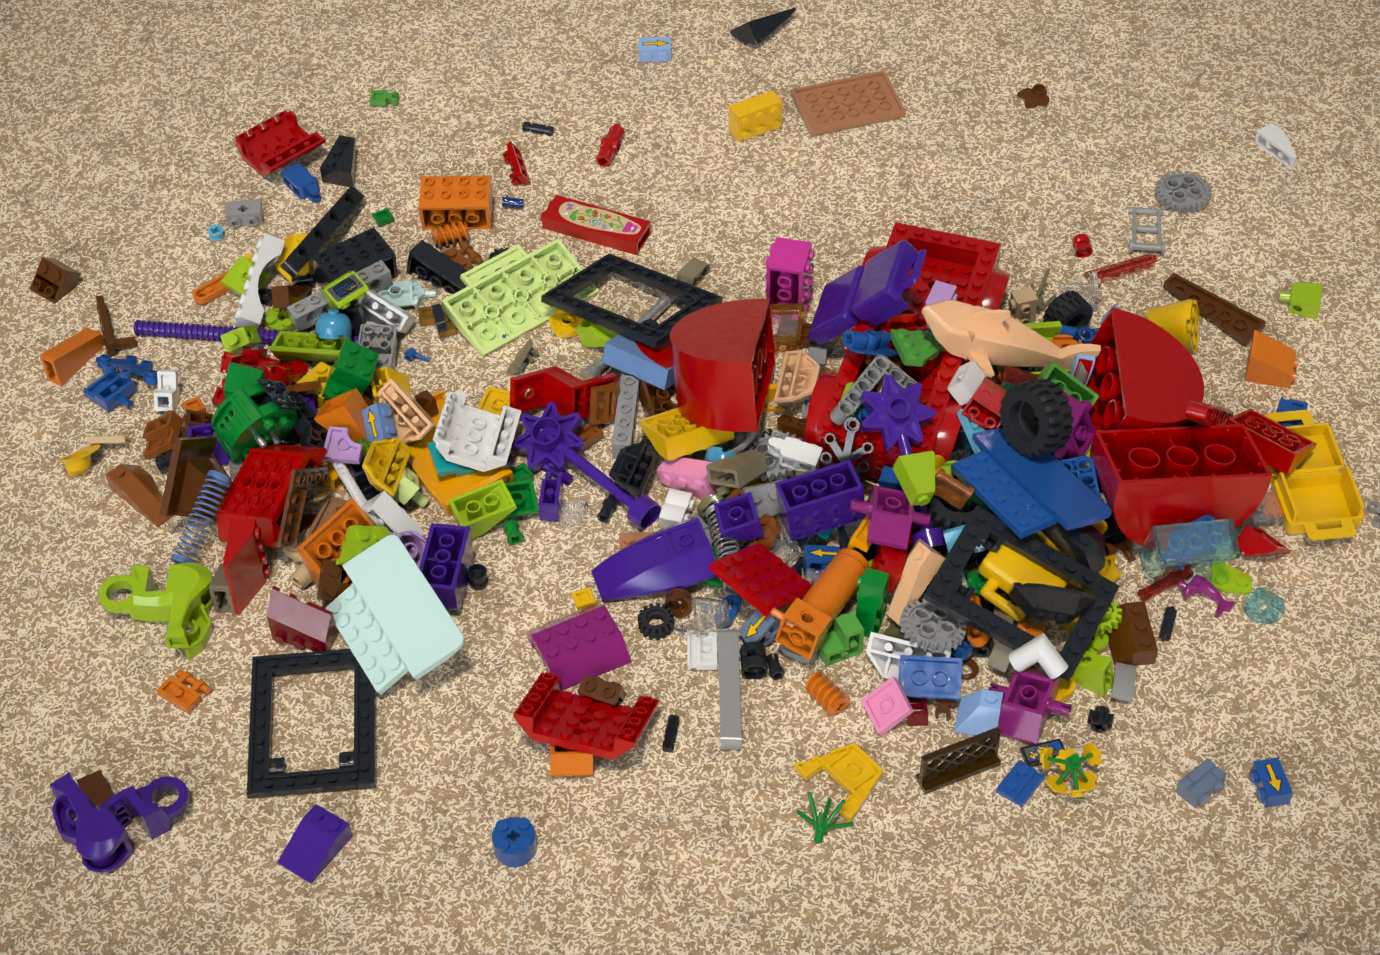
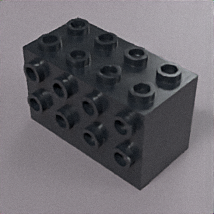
[312,227,398,288]

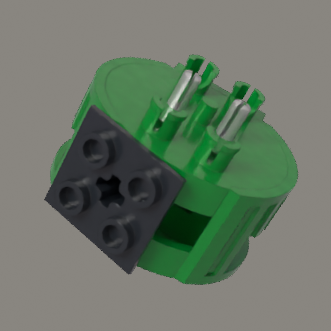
[211,379,300,462]

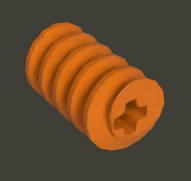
[431,220,469,249]
[805,671,851,715]

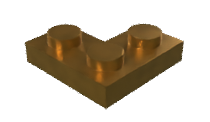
[418,306,457,337]

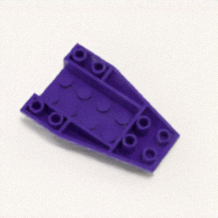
[591,516,717,602]

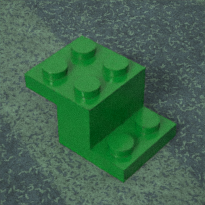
[322,339,380,400]

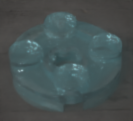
[1243,587,1285,626]

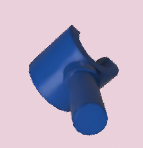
[404,348,431,362]

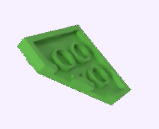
[890,329,945,367]

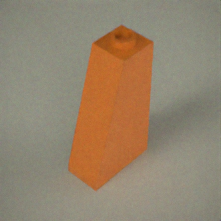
[40,327,105,387]

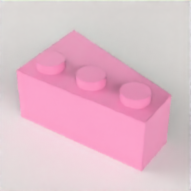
[656,457,722,500]

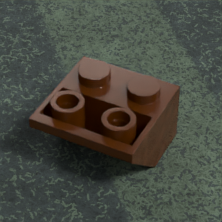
[30,257,81,304]

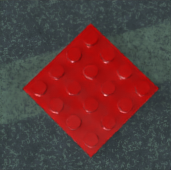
[708,542,812,618]

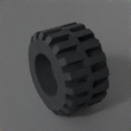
[1043,290,1093,329]

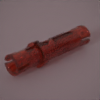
[1137,565,1194,602]

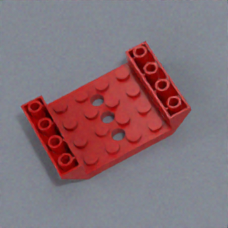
[216,444,328,548]
[513,672,660,760]

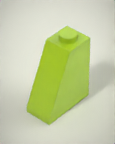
[892,451,935,506]

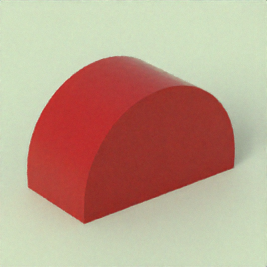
[670,299,776,432]
[1086,307,1204,449]
[1090,424,1273,551]

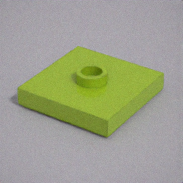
[221,256,271,296]

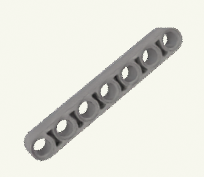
[718,630,742,750]

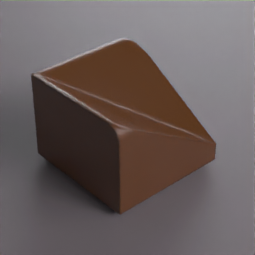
[415,390,439,417]

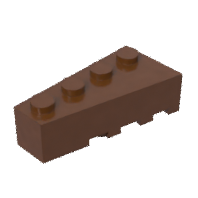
[639,381,677,418]

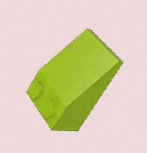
[448,479,517,539]

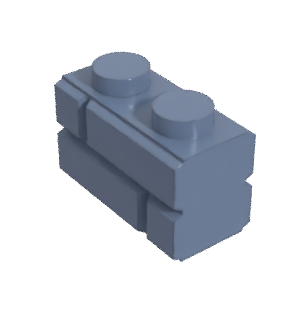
[1176,759,1226,808]

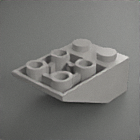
[358,324,397,370]

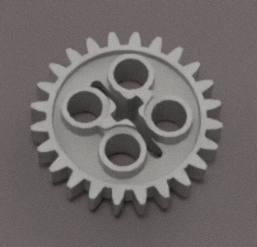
[1155,170,1212,214]
[748,431,801,482]
[899,599,967,654]

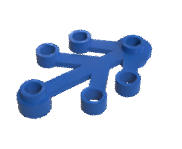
[96,354,158,384]

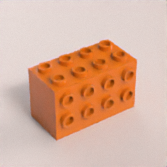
[418,176,494,230]

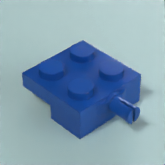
[83,373,136,412]

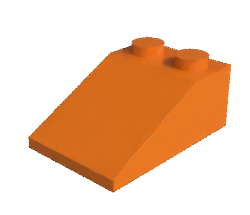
[550,744,593,777]

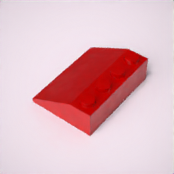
[1225,409,1317,475]
[222,519,271,615]

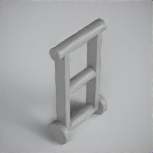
[1128,207,1166,256]

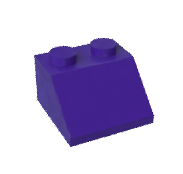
[714,492,764,541]

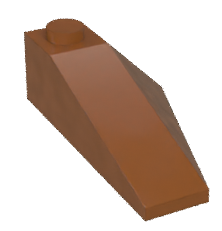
[105,464,173,528]

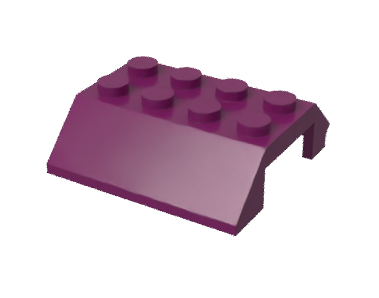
[526,604,632,691]

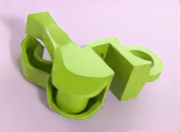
[98,562,213,660]

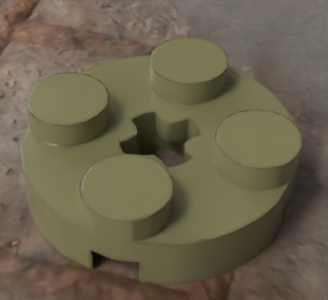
[696,486,731,519]

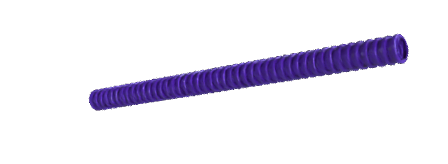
[133,320,359,345]

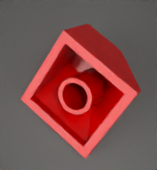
[1233,525,1291,557]

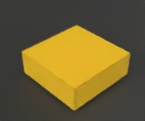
[571,587,596,611]

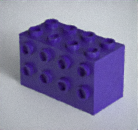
[775,460,866,542]

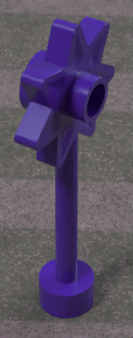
[860,375,947,552]
[512,402,661,530]

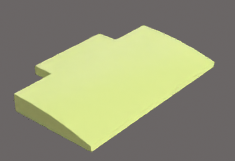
[441,238,600,357]

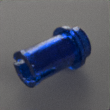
[502,195,524,209]

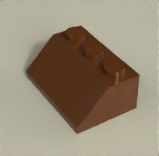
[1106,601,1158,668]

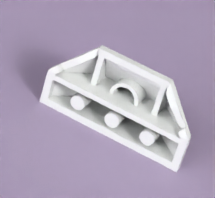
[866,632,951,680]

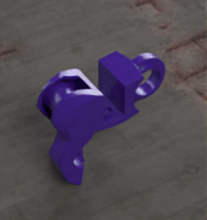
[50,773,189,873]

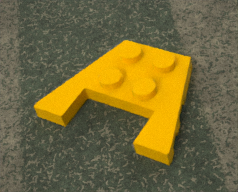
[794,743,883,823]

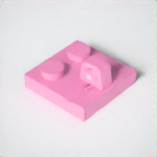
[861,677,914,735]

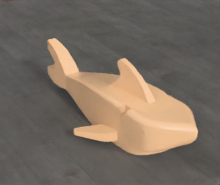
[922,300,1101,378]

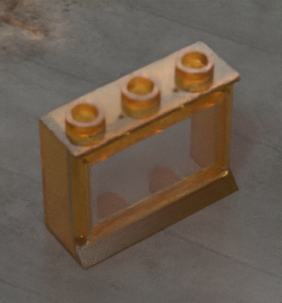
[771,304,807,352]

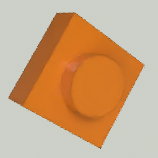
[181,396,207,413]

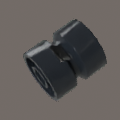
[740,641,768,680]

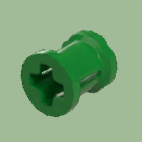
[502,519,524,545]

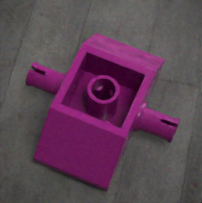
[1053,392,1095,461]
[849,486,931,550]
[988,666,1072,745]

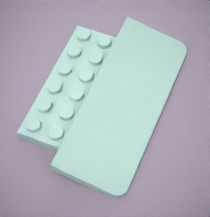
[325,535,465,695]

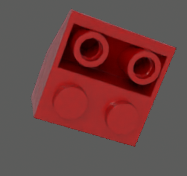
[961,377,1007,430]

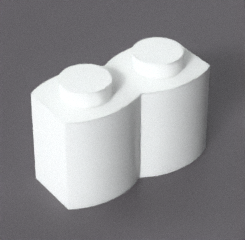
[659,488,695,527]

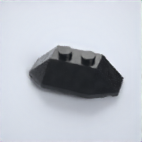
[609,439,660,496]
[1040,523,1105,573]
[1009,582,1095,624]

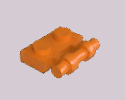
[156,669,212,714]

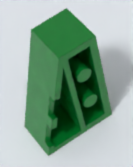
[856,568,889,638]

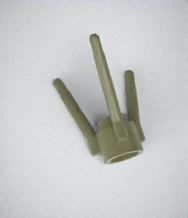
[1030,269,1057,313]

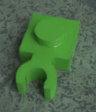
[369,90,400,106]

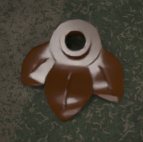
[1017,84,1050,108]

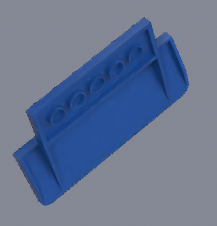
[951,428,1112,539]

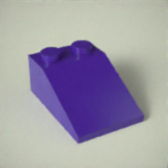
[277,804,353,884]

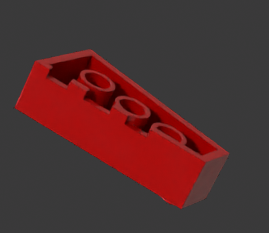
[870,528,913,594]

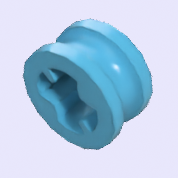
[208,225,225,241]

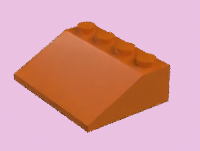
[297,498,375,586]

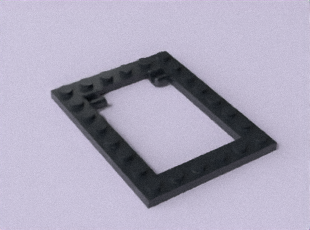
[541,253,723,348]
[923,506,1119,682]
[247,649,376,799]

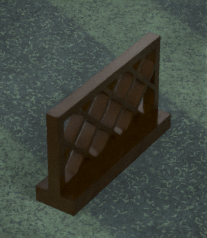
[915,727,1001,794]

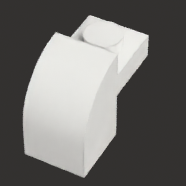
[154,370,180,411]

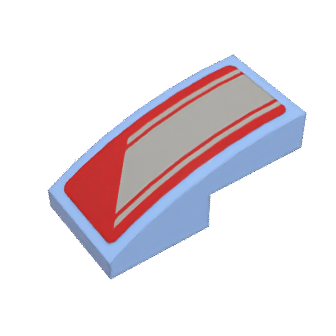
[1070,353,1095,385]

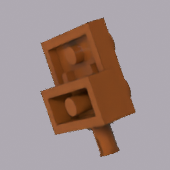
[142,410,184,459]

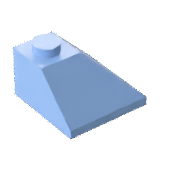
[954,689,1003,739]

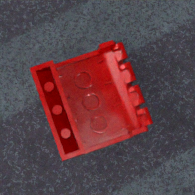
[235,110,326,177]

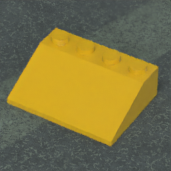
[638,408,734,461]

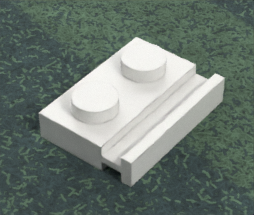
[687,632,717,670]

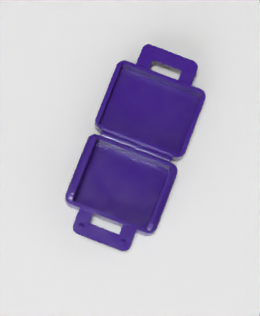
[808,240,927,345]

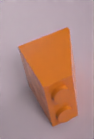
[1245,330,1299,389]
[314,388,369,447]

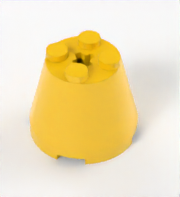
[1146,299,1200,354]

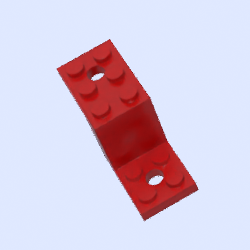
[510,366,617,419]

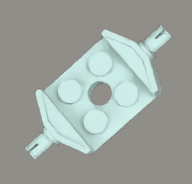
[378,279,436,310]

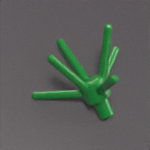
[796,792,853,843]

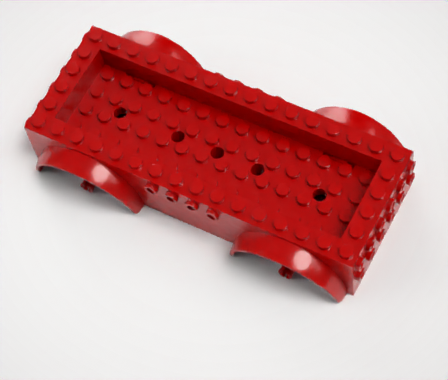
[805,222,1010,479]

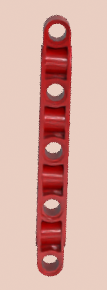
[1185,401,1234,426]

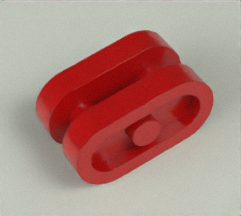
[878,308,917,335]

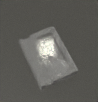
[1251,491,1284,526]

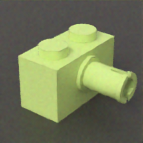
[392,466,429,508]

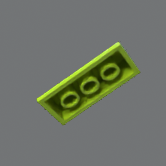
[270,331,352,363]

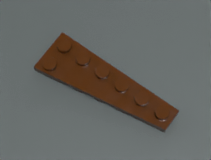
[1163,273,1266,347]

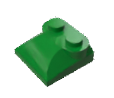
[504,479,539,519]

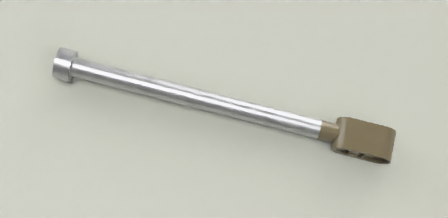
[581,258,710,380]

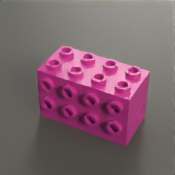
[765,237,815,322]

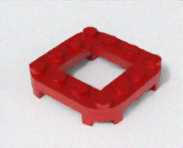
[220,346,310,386]

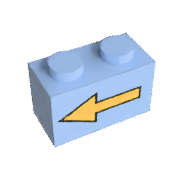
[639,37,671,62]

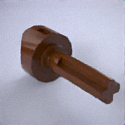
[664,587,693,618]

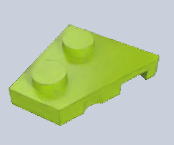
[1211,558,1252,596]

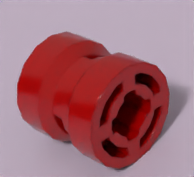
[1072,234,1093,258]

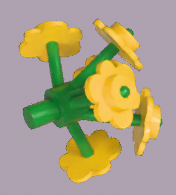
[1040,742,1102,799]

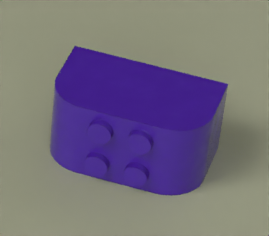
[419,523,473,611]

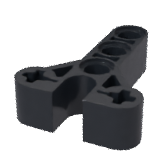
[289,391,328,448]

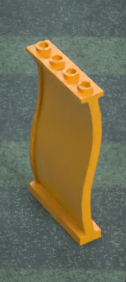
[405,390,513,517]

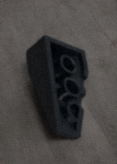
[730,8,796,45]

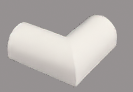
[1009,633,1068,679]

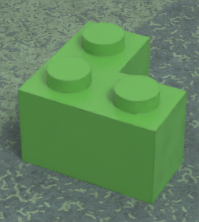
[818,612,864,667]

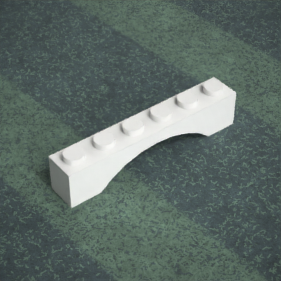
[234,233,285,328]

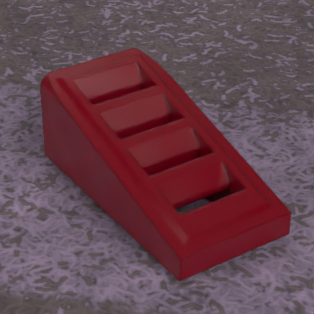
[907,698,928,726]

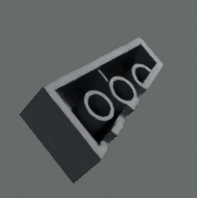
[406,240,468,295]

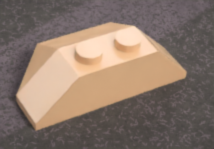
[774,350,821,405]
[378,378,434,443]

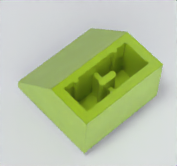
[575,308,620,348]

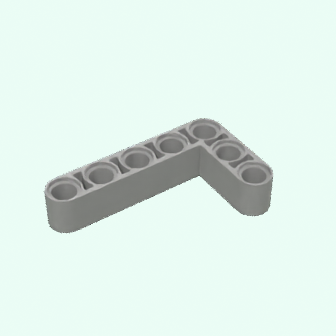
[830,355,917,425]

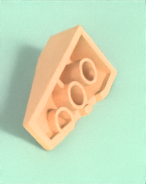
[887,539,945,625]

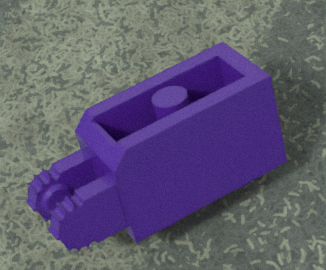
[538,472,563,521]

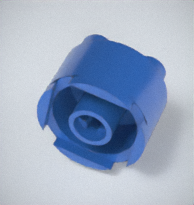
[492,817,537,868]

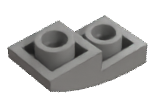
[1111,662,1136,702]

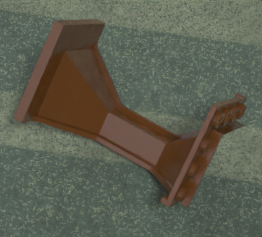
[159,436,331,548]

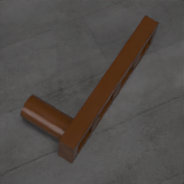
[96,296,136,357]

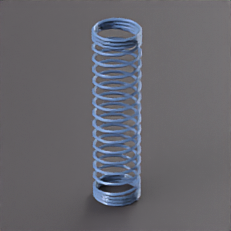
[170,470,232,564]

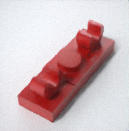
[502,141,531,186]

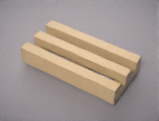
[87,435,130,445]

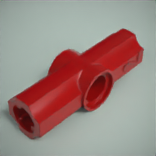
[596,124,625,167]

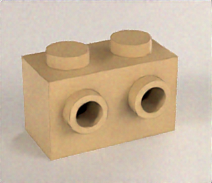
[1008,287,1038,324]

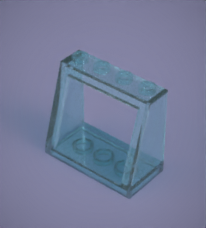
[1139,518,1241,571]

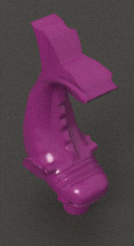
[1177,575,1236,618]

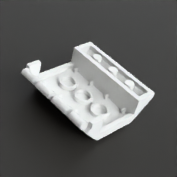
[433,390,521,472]

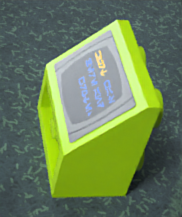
[320,271,369,310]

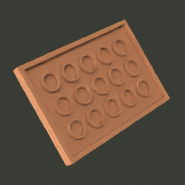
[791,70,906,136]

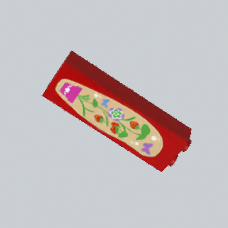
[540,195,651,255]

